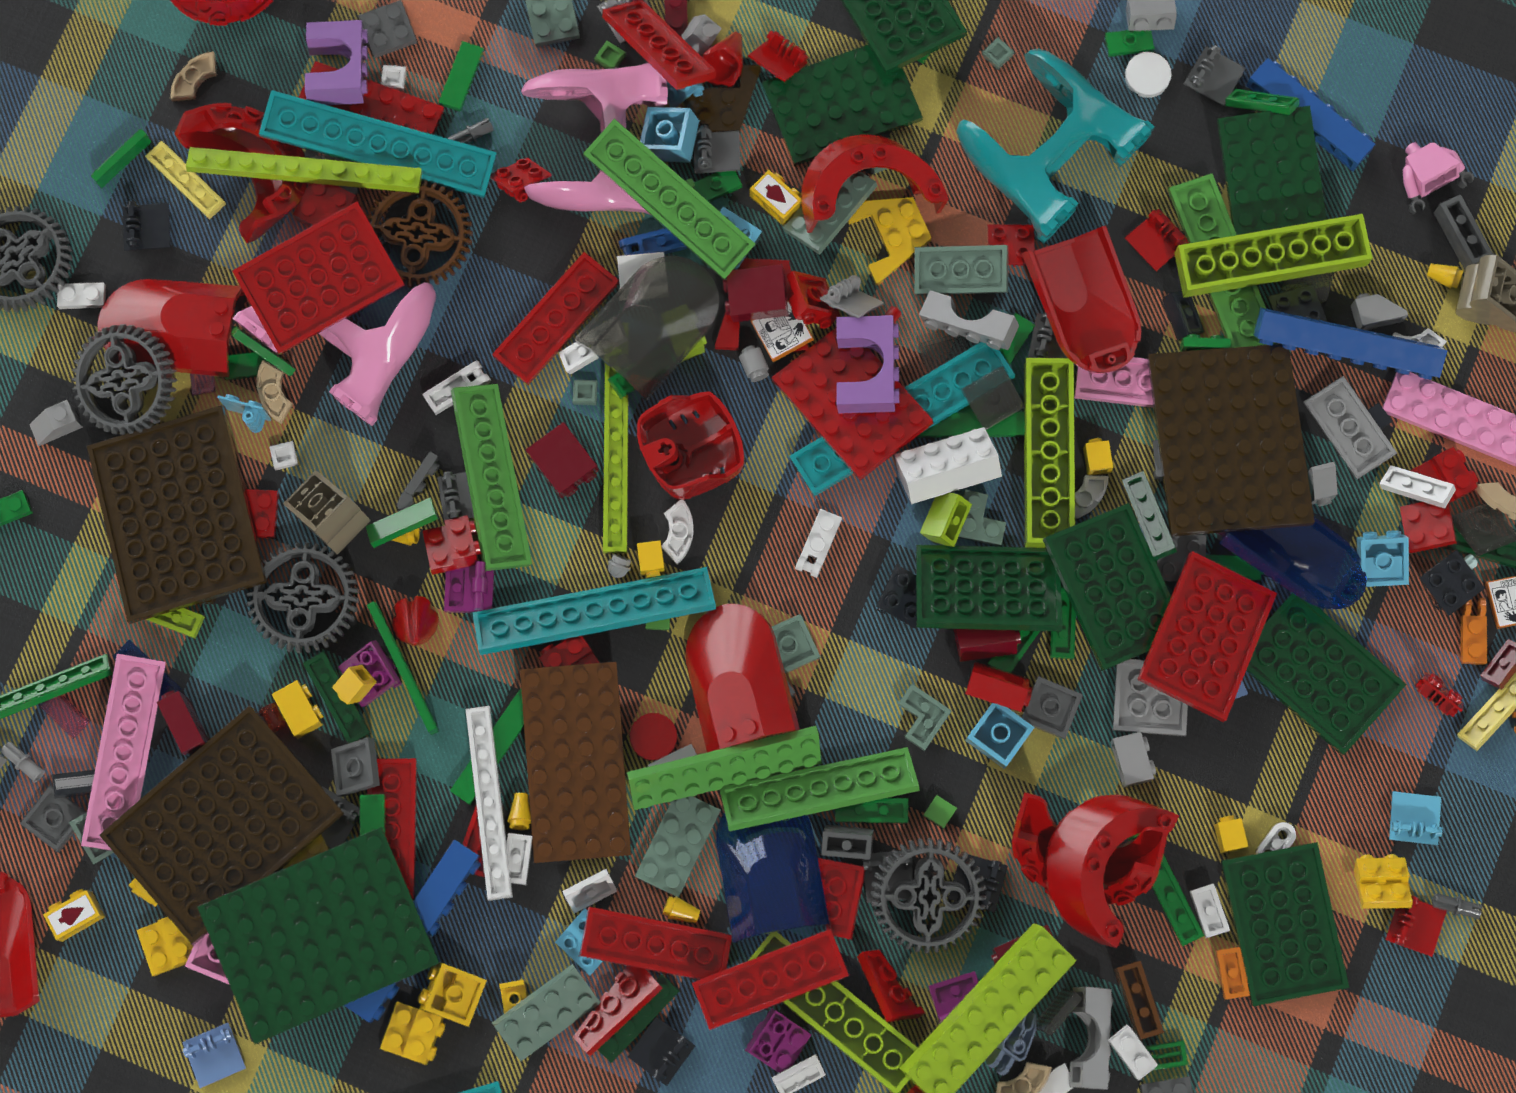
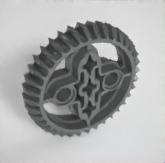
[0,206,73,313]
[71,324,177,435]
[247,542,359,653]
[871,838,986,953]

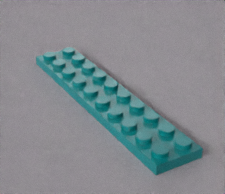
[259,90,497,198]
[789,342,1015,497]
[472,567,716,655]

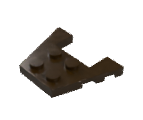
[683,65,761,132]

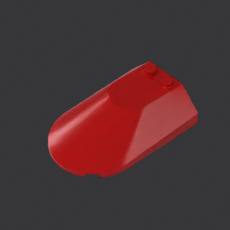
[1022,226,1141,373]
[98,279,244,377]
[685,604,800,752]
[0,871,40,1018]

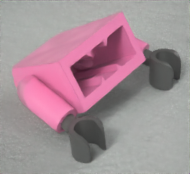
[1403,142,1474,214]

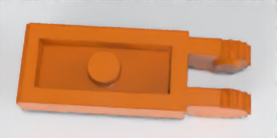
[1461,598,1487,665]

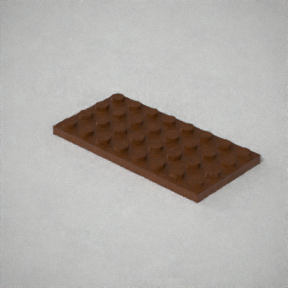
[520,662,631,863]

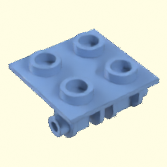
[182,1023,246,1088]

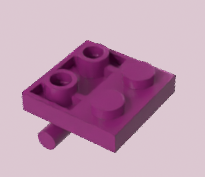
[444,561,494,613]
[338,640,402,707]
[928,971,978,1023]
[745,1008,811,1073]

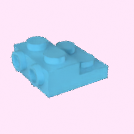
[1357,530,1409,587]

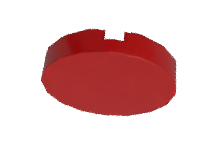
[630,713,677,761]

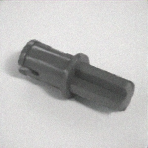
[448,118,494,144]
[1431,893,1482,920]

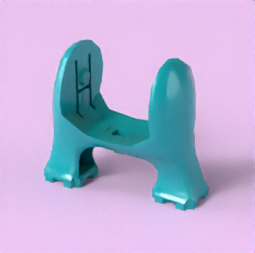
[956,49,1155,244]

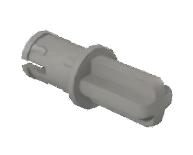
[1,742,45,783]

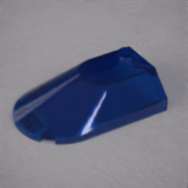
[1219,517,1367,610]
[716,812,830,943]

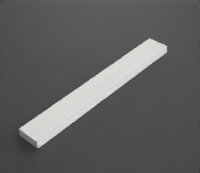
[466,706,513,901]

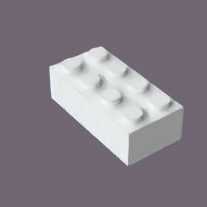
[894,427,1002,504]

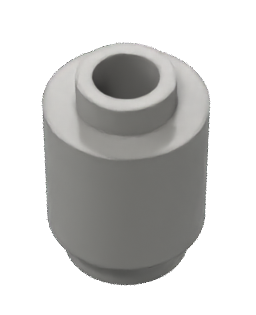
[739,346,769,382]

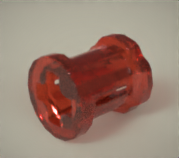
[258,702,288,733]

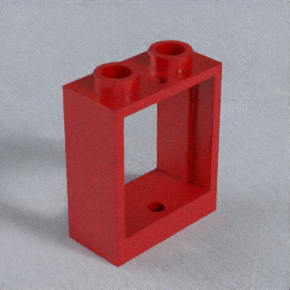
[965,662,1033,712]

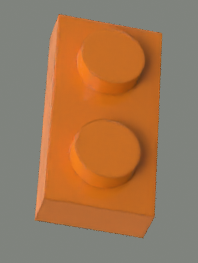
[1215,947,1250,1000]

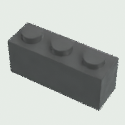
[1434,194,1494,270]

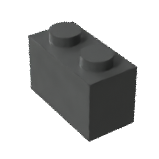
[821,825,874,860]

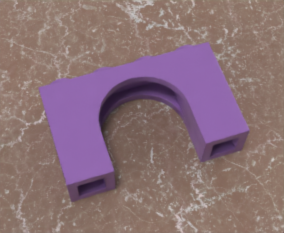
[305,20,368,105]
[837,315,900,413]

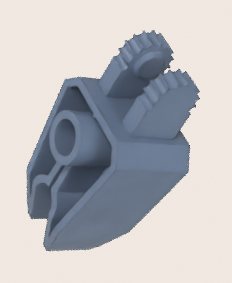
[986,1012,1036,1076]

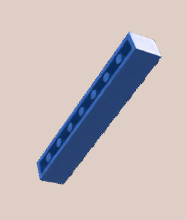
[1253,307,1448,380]
[345,840,481,1022]

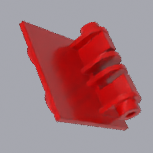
[748,30,808,82]
[490,158,552,202]
[1125,209,1189,271]
[987,224,1035,267]
[1415,672,1464,717]
[1385,896,1447,957]

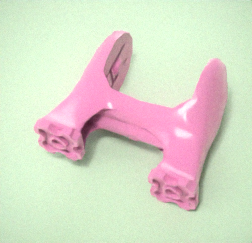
[521,63,668,215]
[233,282,436,426]

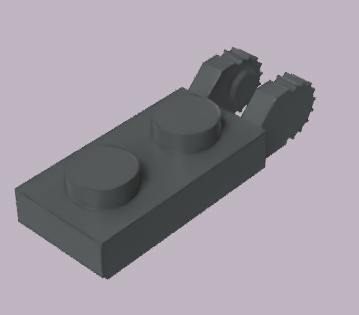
[396,452,440,511]

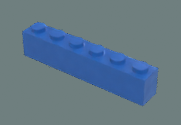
[1246,58,1375,171]

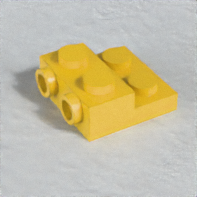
[1354,854,1413,909]
[136,917,194,977]
[418,962,487,1027]
[380,1002,446,1065]

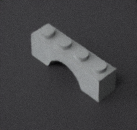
[919,290,1019,350]
[1069,987,1113,1089]

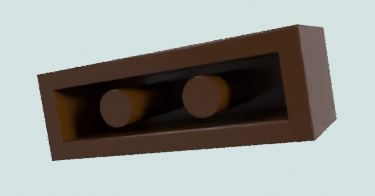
[1114,961,1164,1040]

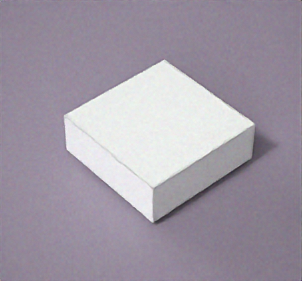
[381,65,407,91]
[269,441,298,470]

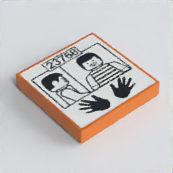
[751,301,814,362]
[1485,576,1516,629]

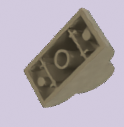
[1456,255,1516,332]
[283,470,371,555]

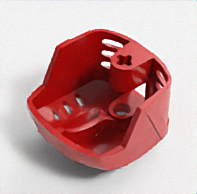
[637,391,744,500]

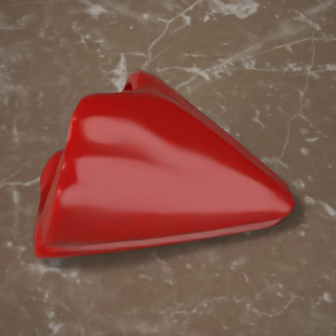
[702,31,743,87]
[392,596,439,646]

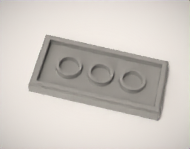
[1303,376,1397,480]

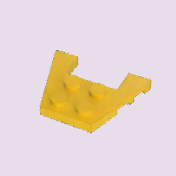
[848,197,931,286]

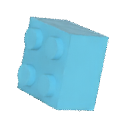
[640,107,699,163]
[965,703,1035,769]

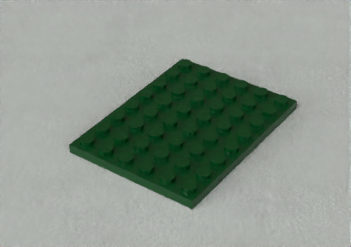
[197,827,439,1044]

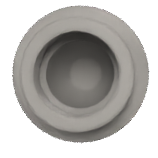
[608,554,631,578]

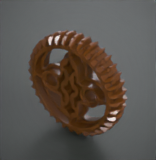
[366,180,473,288]

